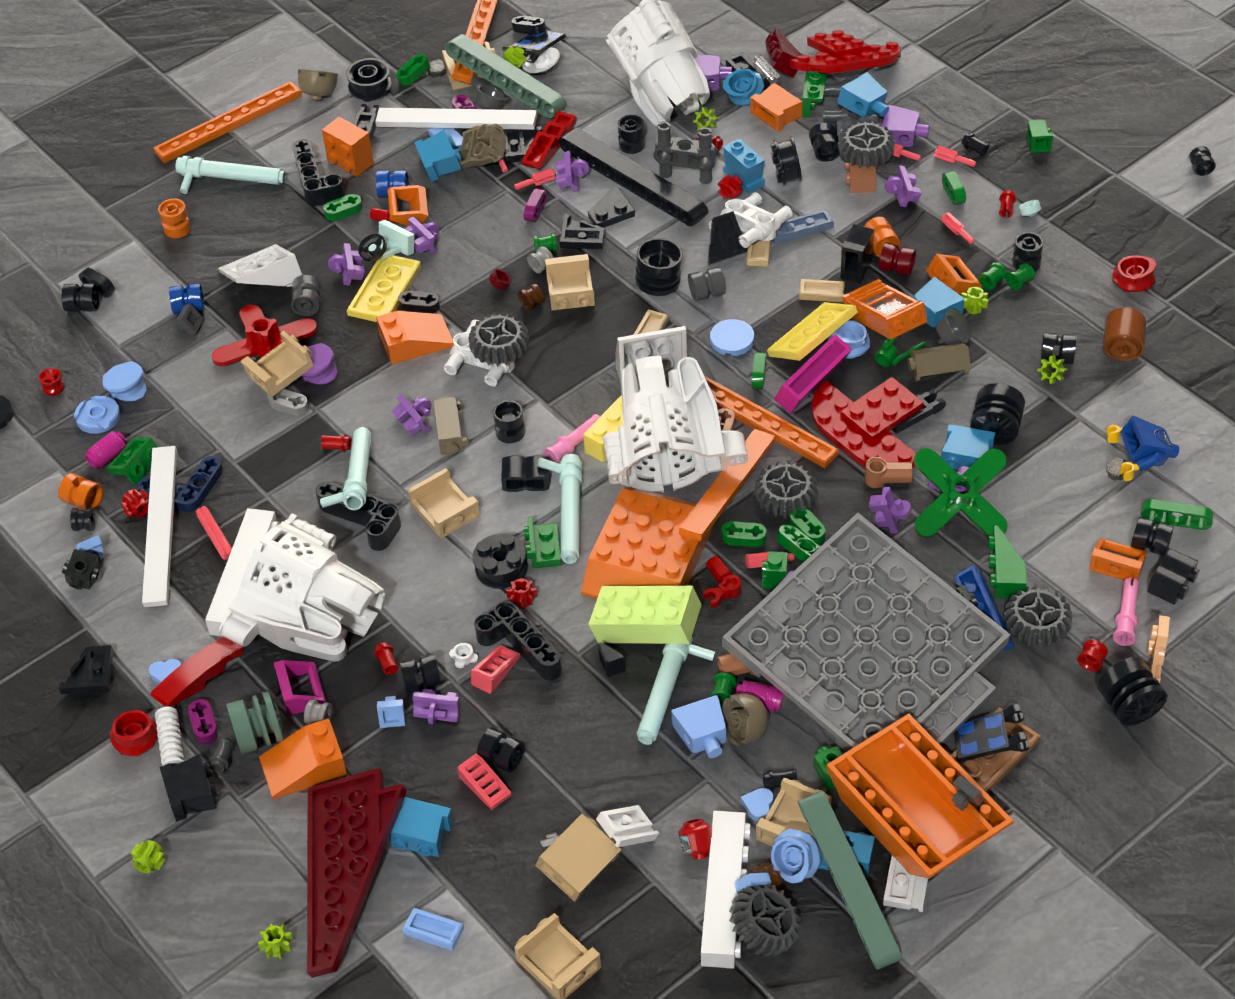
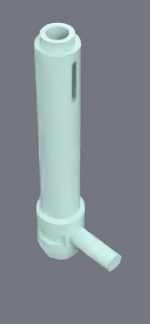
[176,156,286,194]
[320,427,371,510]
[537,454,582,564]
[637,637,715,745]

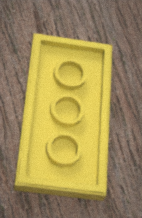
[347,255,421,322]
[767,302,858,361]

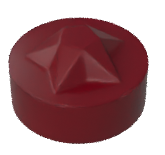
[489,269,511,290]

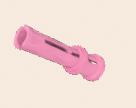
[543,414,600,463]
[1113,578,1140,646]

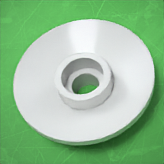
[522,47,560,73]

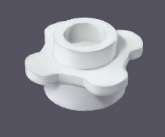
[449,643,478,668]

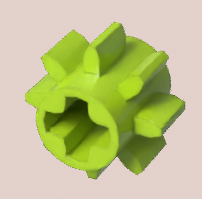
[502,45,526,68]
[693,107,720,131]
[962,287,988,314]
[1037,355,1068,384]
[130,840,165,874]
[258,924,293,959]

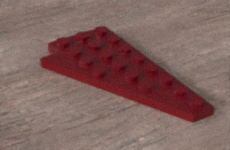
[307,768,407,978]

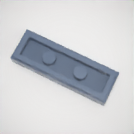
[772,209,834,244]

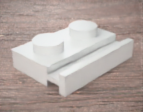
[596,805,659,848]
[883,856,928,912]

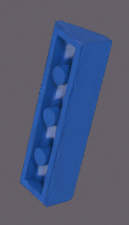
[954,564,1015,650]

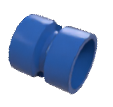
[376,170,409,198]
[169,283,205,314]

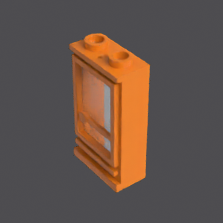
[842,279,928,340]

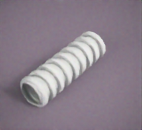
[155,707,184,767]

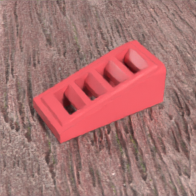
[471,645,520,694]
[457,753,512,810]

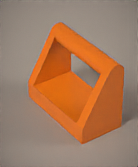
[388,185,428,226]
[926,254,982,296]
[1089,538,1148,583]

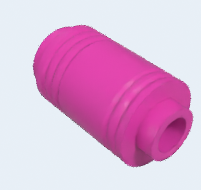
[84,431,127,469]
[736,680,783,712]

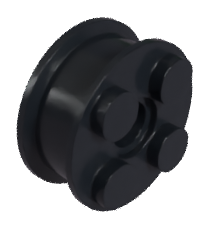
[346,58,392,102]
[770,136,802,185]
[473,534,528,589]

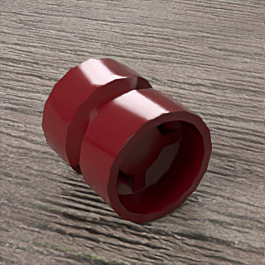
[879,243,916,277]

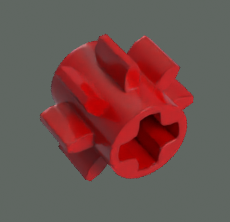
[717,174,743,199]
[121,489,149,518]
[506,578,537,609]

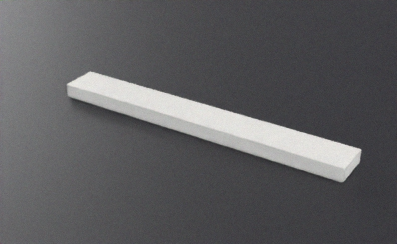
[375,108,537,130]
[142,446,177,607]

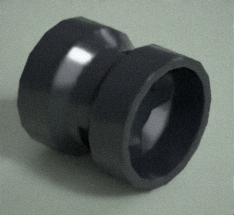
[1189,146,1216,176]

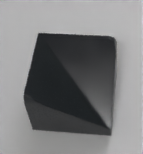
[598,643,626,677]

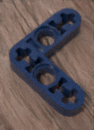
[137,456,223,512]

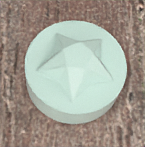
[1019,200,1041,217]

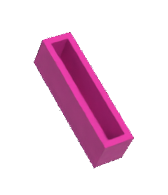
[774,334,852,414]

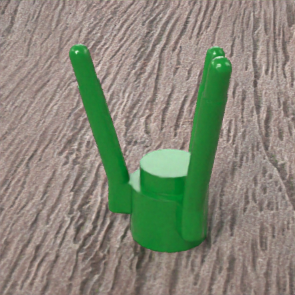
[874,337,926,367]

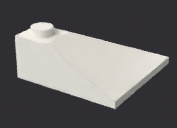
[218,244,302,287]
[615,326,687,384]

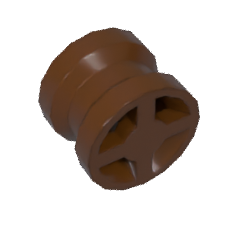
[518,283,545,310]

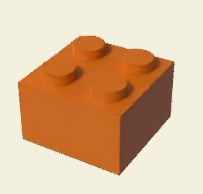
[322,117,374,177]

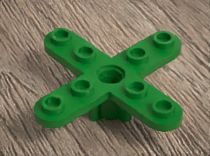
[914,448,1008,538]

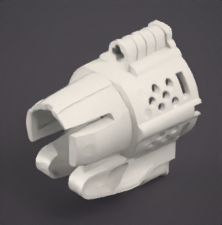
[606,0,710,127]
[603,356,748,493]
[218,514,385,662]

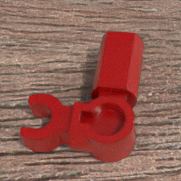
[703,555,742,609]

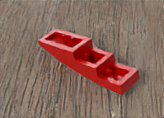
[521,111,577,170]
[150,637,244,707]

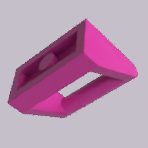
[274,660,326,716]

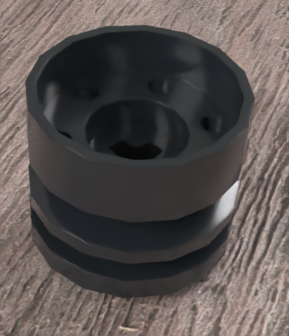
[635,238,683,296]
[970,383,1025,445]
[1097,657,1168,726]

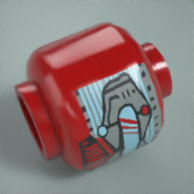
[678,818,712,860]

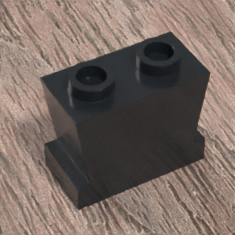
[840,224,874,284]
[160,754,218,822]

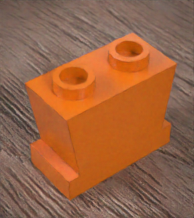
[750,83,802,132]

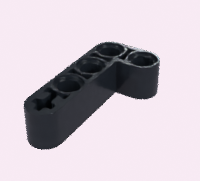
[293,139,345,206]
[316,482,401,551]
[474,601,562,680]

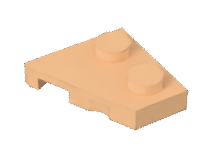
[1147,615,1170,683]

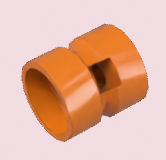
[158,198,191,239]
[864,217,900,257]
[58,473,103,510]

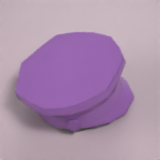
[301,343,337,384]

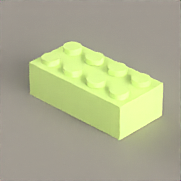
[588,586,701,644]

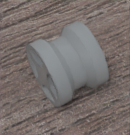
[527,246,553,273]
[304,699,332,724]

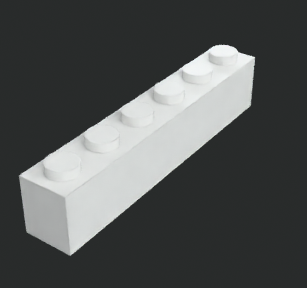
[205,508,280,636]
[701,811,750,968]

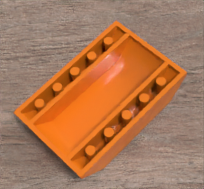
[581,487,715,599]
[826,713,1014,879]

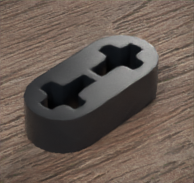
[511,16,546,34]
[79,267,115,298]
[398,290,440,314]

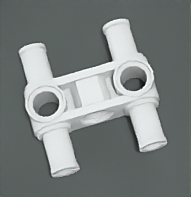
[708,192,793,248]
[443,320,515,386]

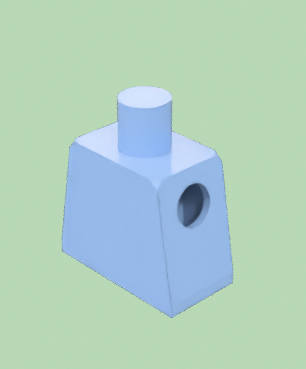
[671,695,726,758]

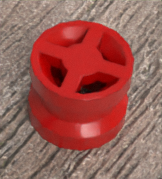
[39,368,65,396]
[1077,640,1108,672]

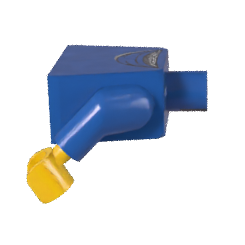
[1107,415,1179,481]

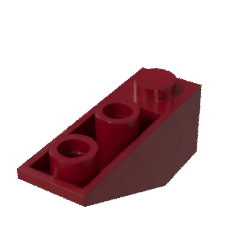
[765,28,801,78]

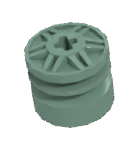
[226,691,283,755]

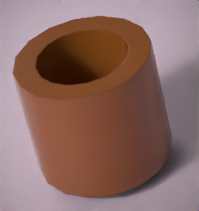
[1103,308,1146,361]

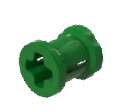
[533,233,557,253]
[978,262,1007,290]
[1006,263,1035,290]
[710,672,737,706]

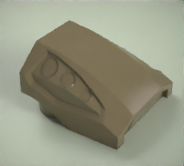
[459,124,506,169]

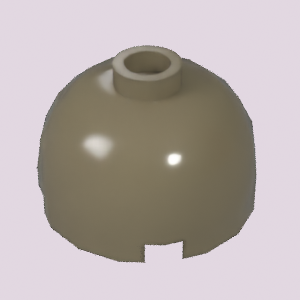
[298,69,338,100]
[721,693,769,746]

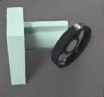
[358,220,414,262]

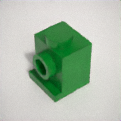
[1026,120,1053,153]
[762,552,788,589]
[813,746,842,791]

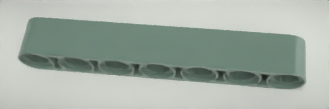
[445,34,566,118]
[798,790,903,970]

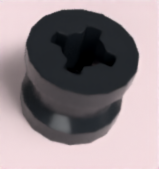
[70,508,95,531]

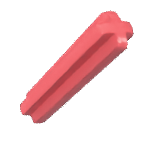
[196,506,232,560]

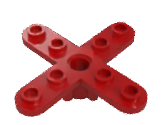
[211,305,317,366]

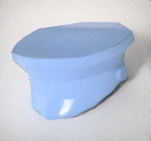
[828,320,870,359]
[103,361,147,401]
[771,828,821,883]

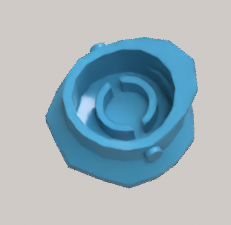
[723,68,765,106]

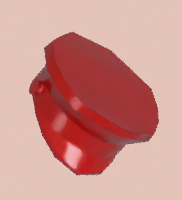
[1112,255,1157,292]
[110,710,158,757]

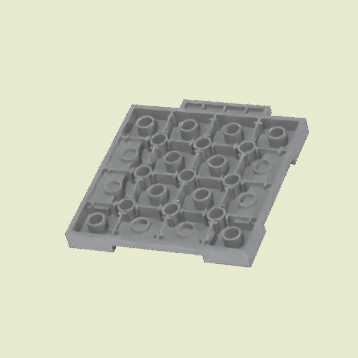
[722,513,1011,752]

